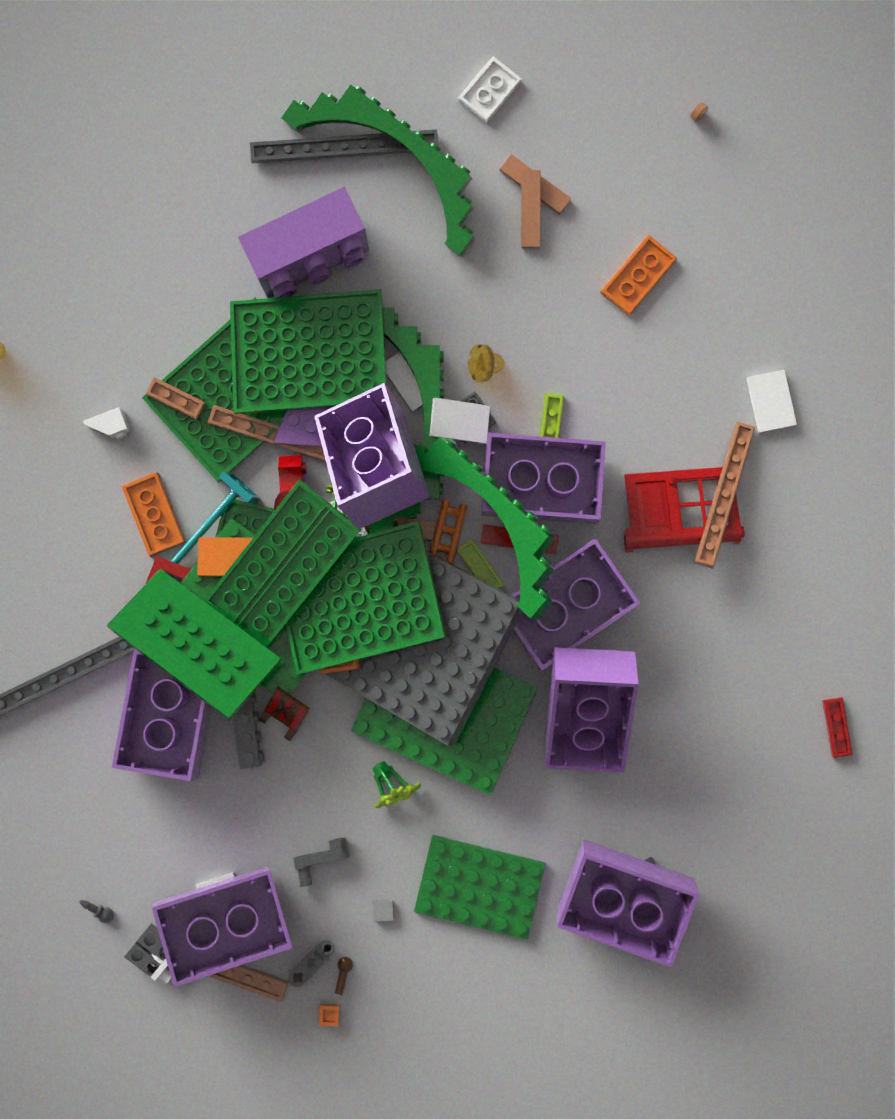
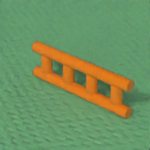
[430,499,467,564]

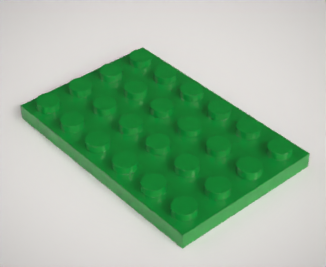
[414,835,546,940]

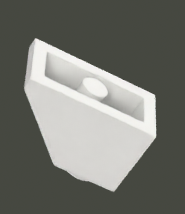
[83,407,131,439]

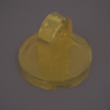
[468,344,505,382]

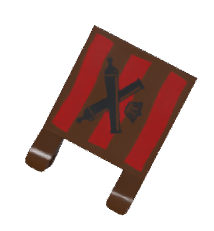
[259,686,311,741]

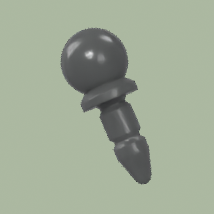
[79,900,113,923]

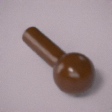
[335,957,353,995]

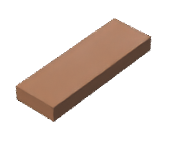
[145,377,206,420]

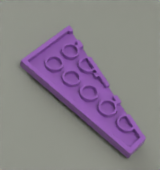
[274,407,332,446]

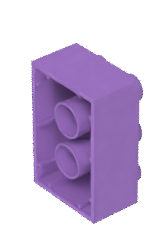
[238,187,369,298]
[314,383,430,530]
[481,433,606,524]
[511,538,641,671]
[545,647,639,773]
[112,649,211,781]
[557,839,700,968]
[152,866,292,987]

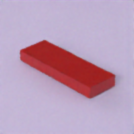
[822,697,853,758]

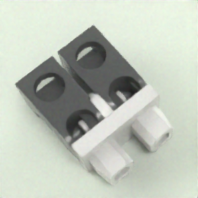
[124,923,171,984]

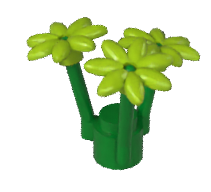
[372,761,421,808]

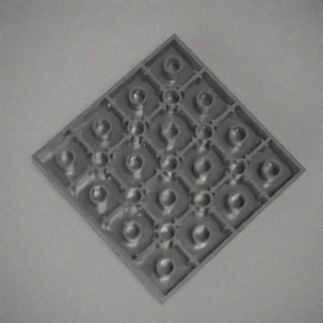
[325,550,523,746]

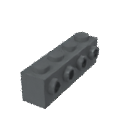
[233,692,264,769]

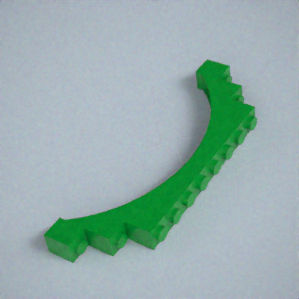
[281,84,475,257]
[370,308,444,534]
[413,436,556,620]

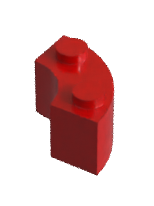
[278,455,307,493]

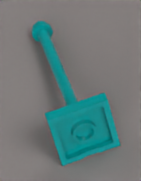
[164,471,261,576]

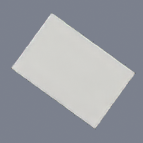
[458,56,522,124]
[386,352,443,412]
[746,370,797,433]
[429,398,490,444]

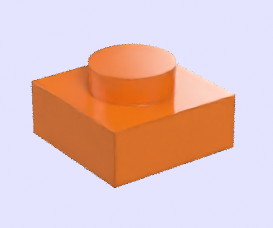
[319,1004,340,1026]

